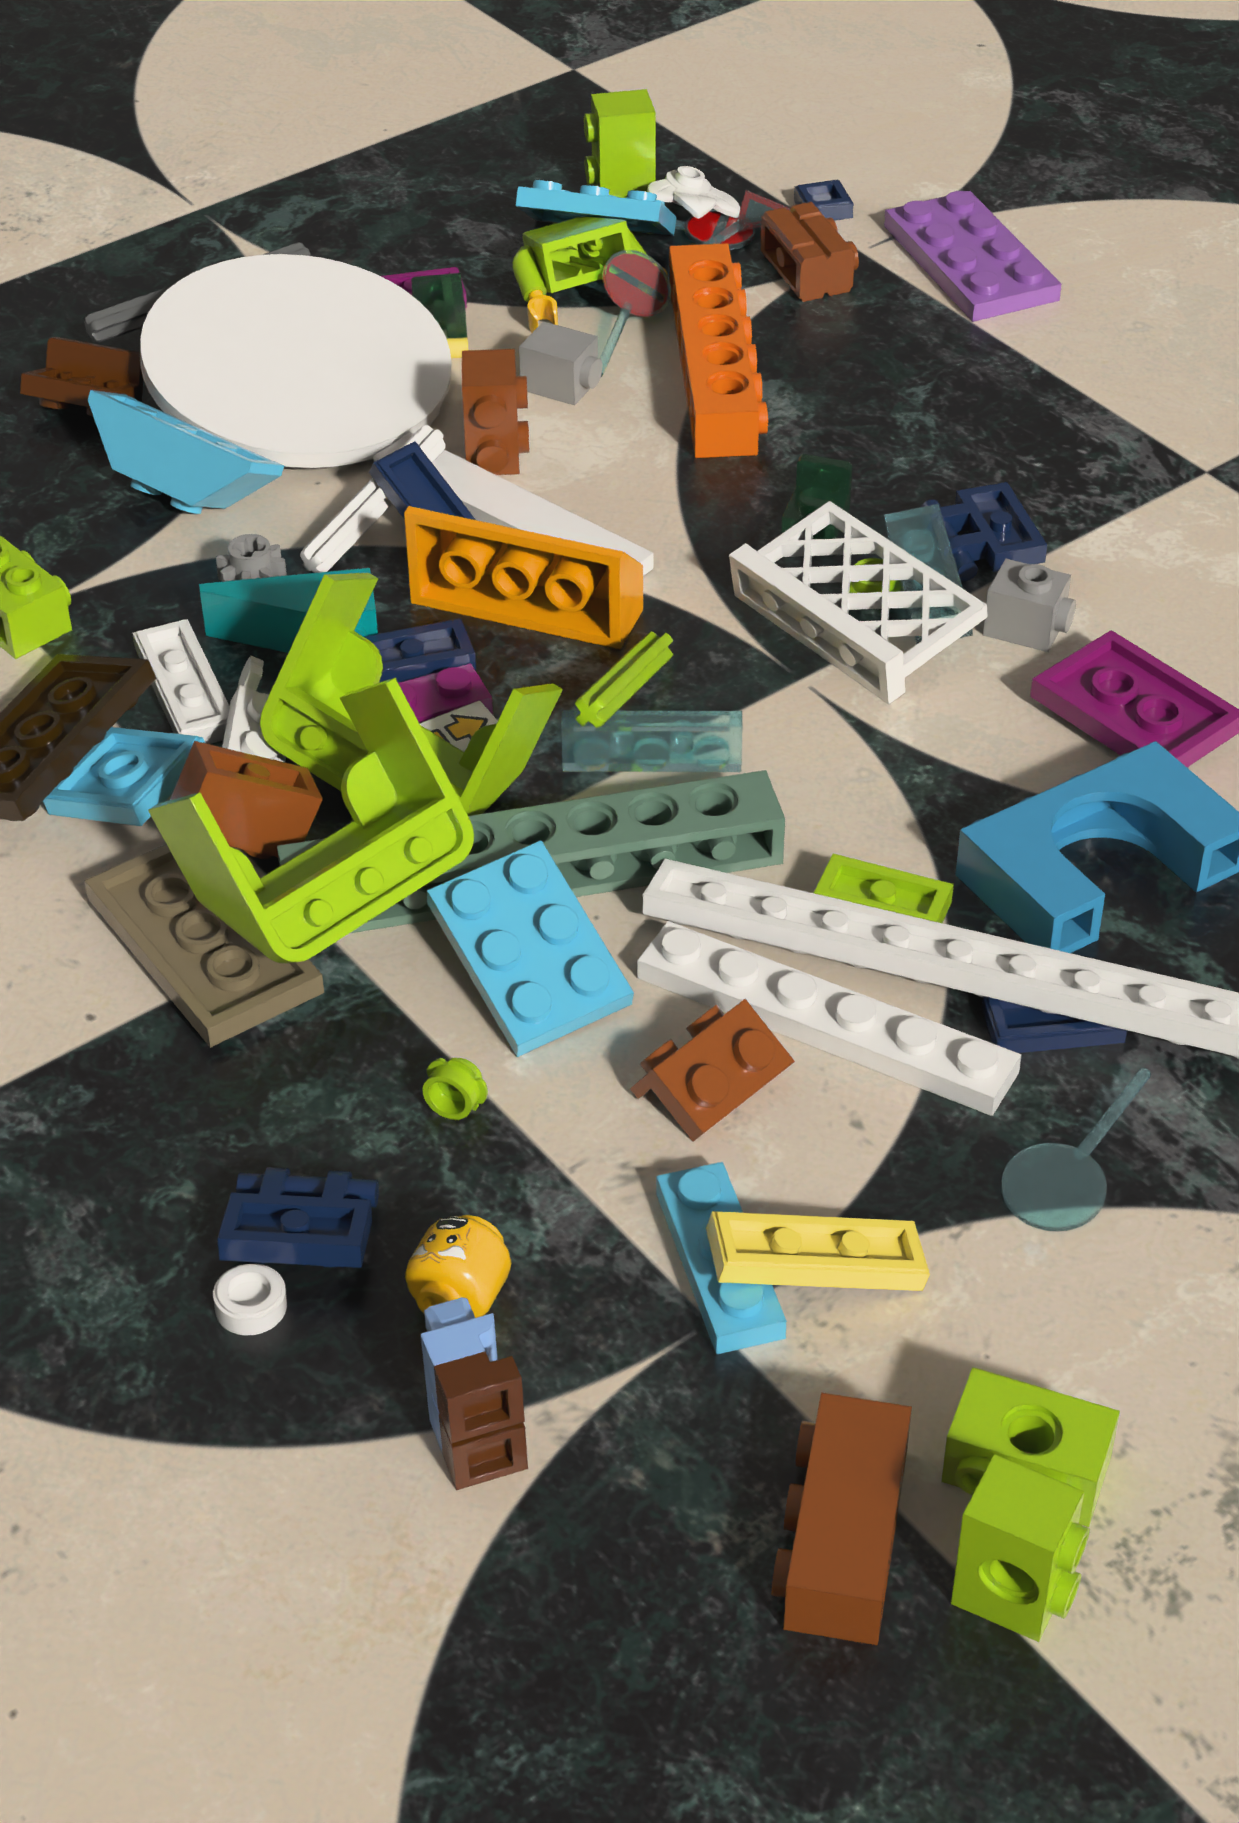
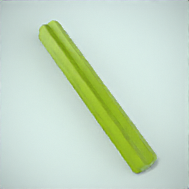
[575,631,673,728]

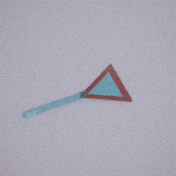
[701,190,790,245]

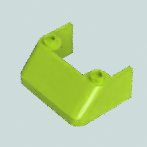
[260,573,563,816]
[148,678,474,964]

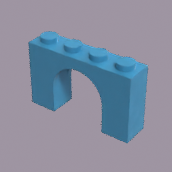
[956,741,1239,953]

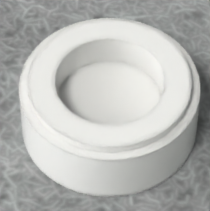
[213,1263,287,1335]

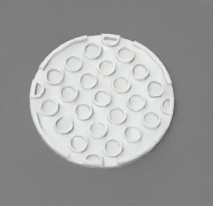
[140,254,452,468]

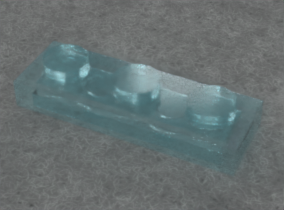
[884,504,973,645]
[561,710,743,772]

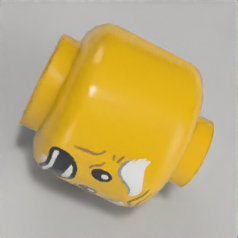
[405,1215,512,1318]

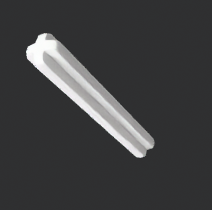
[300,425,446,573]

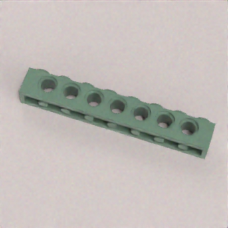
[277,770,785,934]

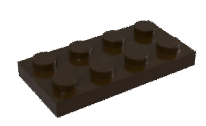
[0,654,156,821]

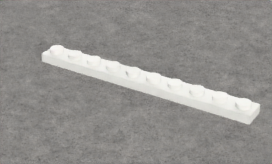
[643,859,1239,1059]

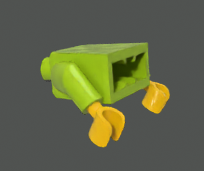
[512,216,668,333]

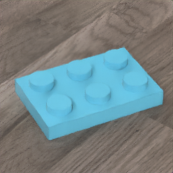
[516,180,676,236]
[427,841,634,1057]

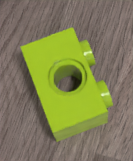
[941,1367,1120,1527]
[951,1454,1090,1642]

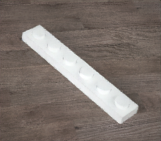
[637,921,1022,1116]

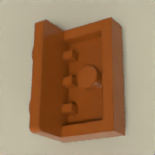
[630,999,795,1142]

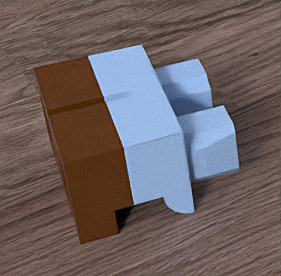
[421,1297,528,1490]

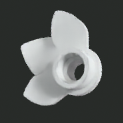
[647,166,740,219]

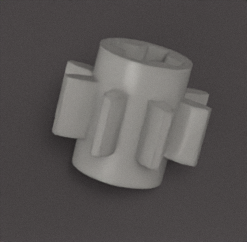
[216,534,287,582]

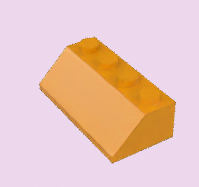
[404,506,643,650]

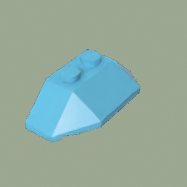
[88,390,284,514]

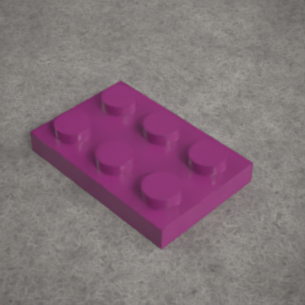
[1030,630,1239,767]

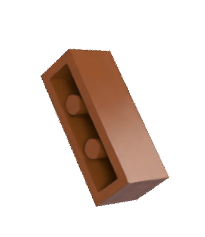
[772,1392,912,1645]

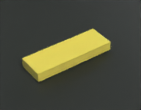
[706,1211,930,1291]

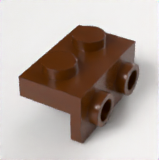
[20,337,144,416]

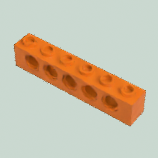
[669,243,768,458]

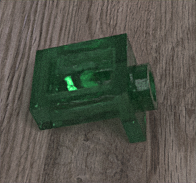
[411,273,467,338]
[781,454,852,539]

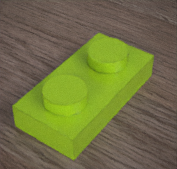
[814,853,954,923]

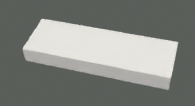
[133,619,230,744]

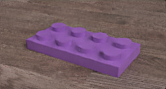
[884,191,1062,322]

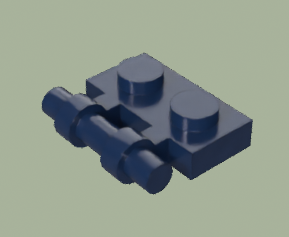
[919,482,1047,581]
[217,1167,379,1268]

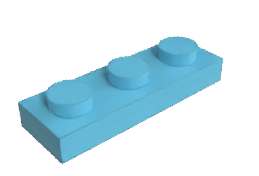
[656,1162,787,1355]

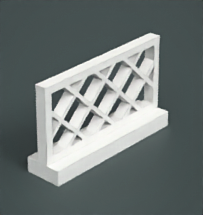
[729,501,988,704]

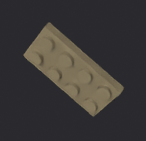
[84,844,324,1048]

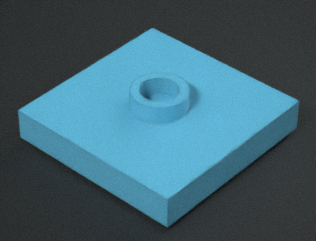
[43,727,205,826]

